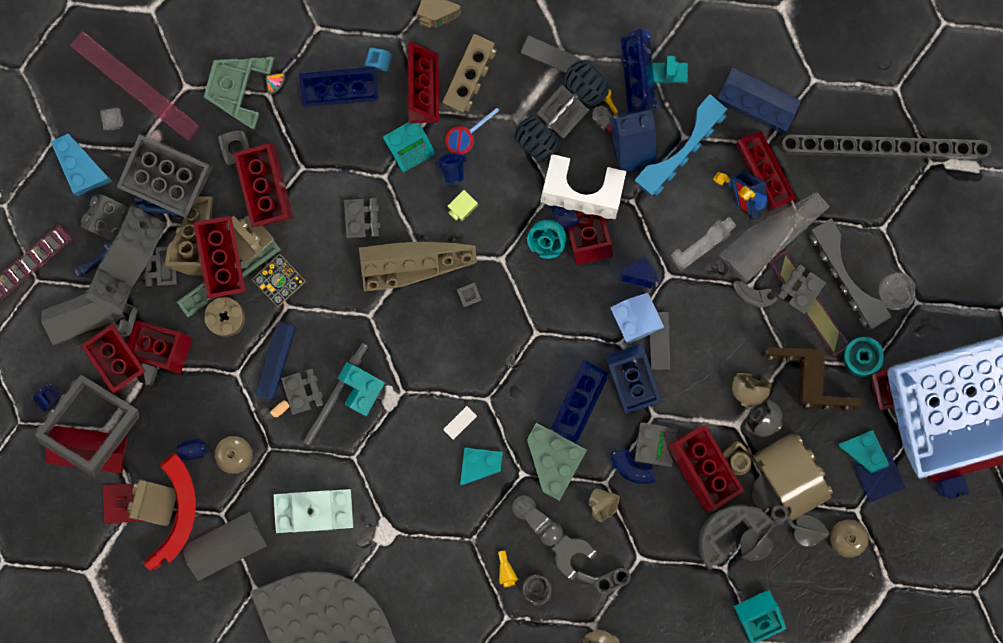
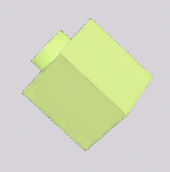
[448,190,478,221]

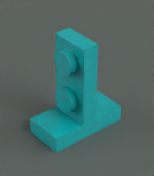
[649,56,688,83]

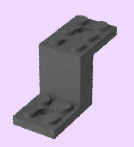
[85,205,165,315]

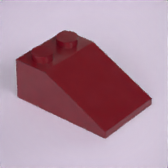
[562,207,613,265]
[127,320,193,374]

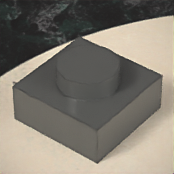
[457,283,482,308]

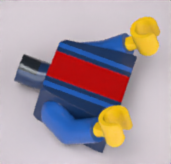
[713,170,768,219]

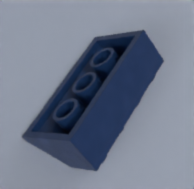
[717,68,801,135]

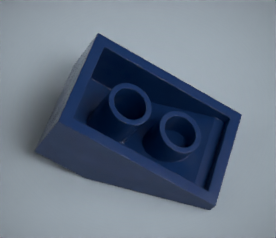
[609,108,656,172]
[605,343,662,414]

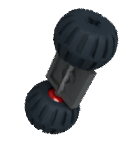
[514,60,610,162]

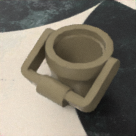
[723,441,752,475]
[589,489,620,522]

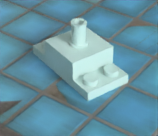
[274,489,353,533]

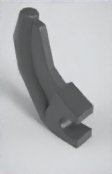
[733,280,778,308]

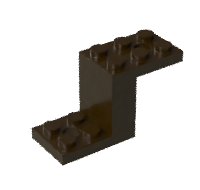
[762,347,862,411]

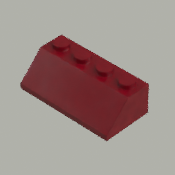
[233,143,294,228]
[667,424,744,512]

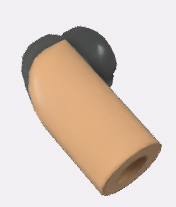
[261,400,290,420]

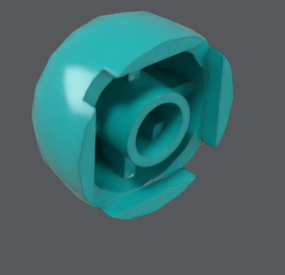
[527,219,566,259]

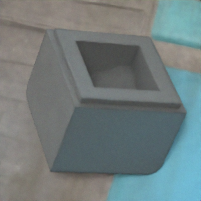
[139,363,158,386]

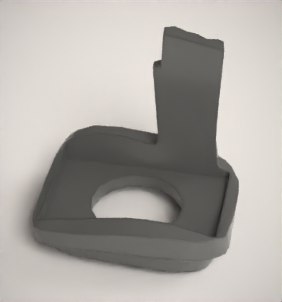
[218,130,250,165]
[106,304,137,336]

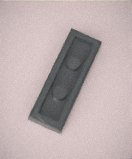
[520,35,580,73]
[650,312,670,370]

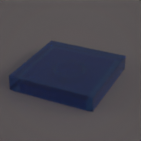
[854,452,906,502]

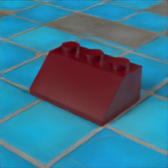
[81,324,146,394]

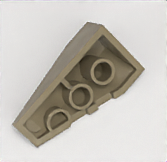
[165,196,213,275]

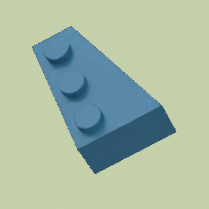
[51,134,112,196]

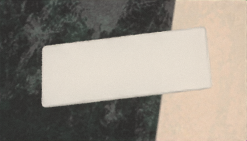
[443,406,477,439]

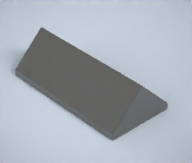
[41,290,125,346]
[182,512,267,581]

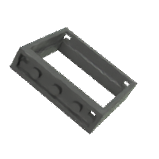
[35,375,140,478]

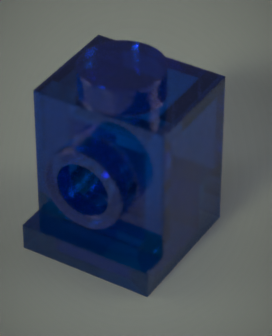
[936,475,969,499]

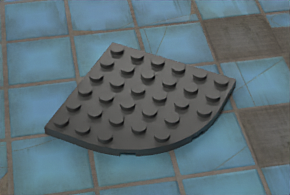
[250,571,396,643]

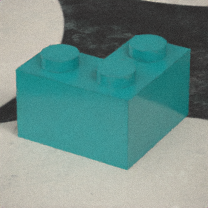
[338,362,385,416]

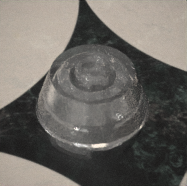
[878,273,916,310]

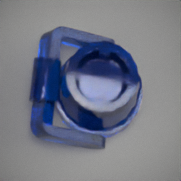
[435,153,467,184]

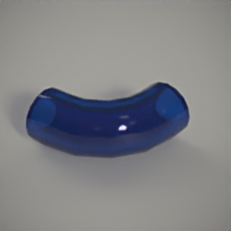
[610,449,656,484]

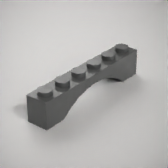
[809,218,891,330]

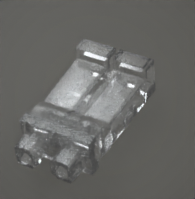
[669,217,736,272]

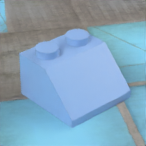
[610,293,664,344]

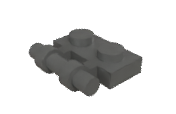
[344,198,380,239]
[142,247,178,287]
[778,264,826,315]
[281,369,324,415]

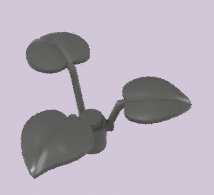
[740,473,829,561]

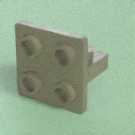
[232,215,274,264]

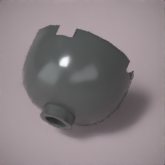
[746,398,782,437]

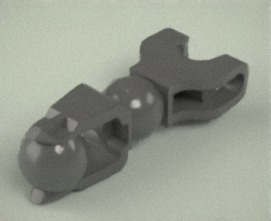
[512,495,597,580]

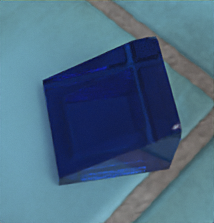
[33,383,61,412]

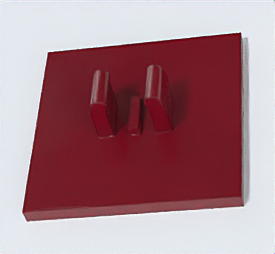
[103,483,143,524]

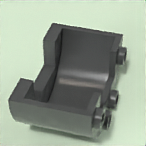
[698,506,772,570]

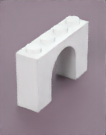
[541,155,626,219]

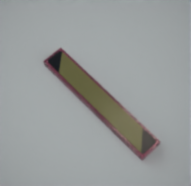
[769,251,849,356]

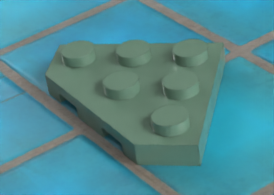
[527,423,587,501]

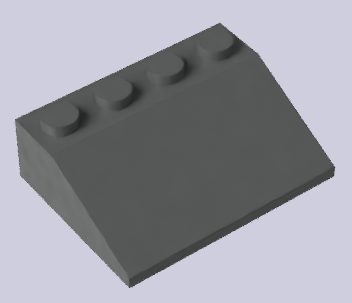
[117,134,213,218]

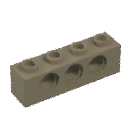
[442,34,497,115]

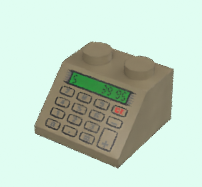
[417,0,461,28]

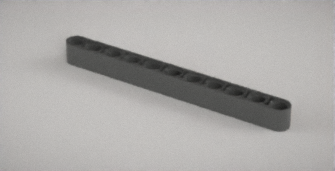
[780,135,991,160]

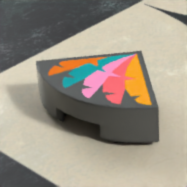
[266,73,285,95]

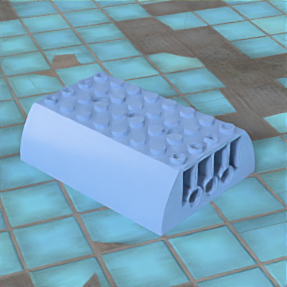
[888,336,1003,478]

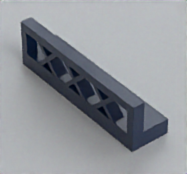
[256,322,297,401]

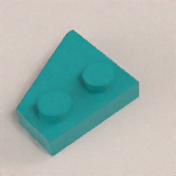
[839,430,889,473]
[460,448,503,485]

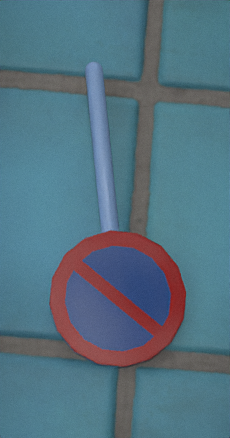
[445,108,499,155]

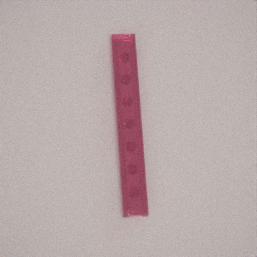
[70,31,200,141]

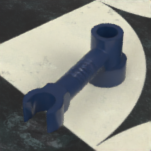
[74,241,112,278]

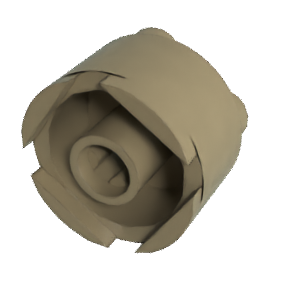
[205,297,245,337]

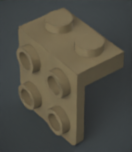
[127,480,176,526]

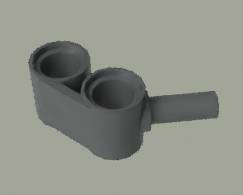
[576,568,631,594]

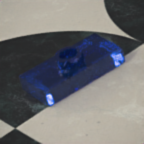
[549,205,579,230]

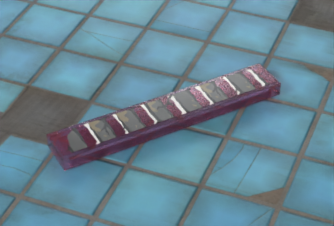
[0,225,72,301]

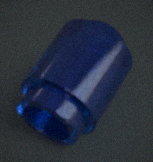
[177,438,207,461]

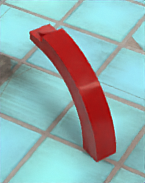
[143,452,196,570]

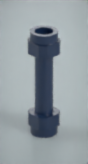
[135,203,181,217]

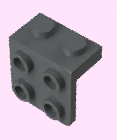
[80,193,129,242]

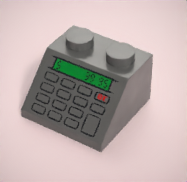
[634,423,678,467]

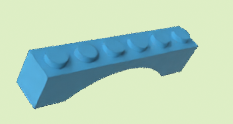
[634,94,727,197]

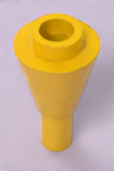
[498,551,518,587]

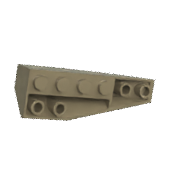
[359,242,477,292]

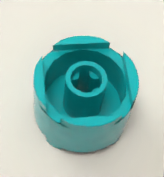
[842,337,883,377]

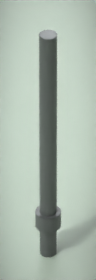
[303,343,369,445]

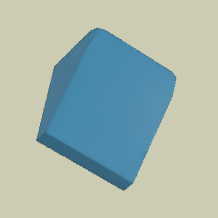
[365,48,392,71]

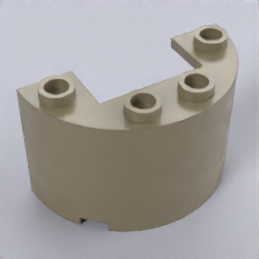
[752,432,833,521]

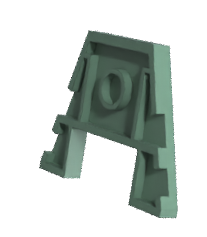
[204,57,274,130]

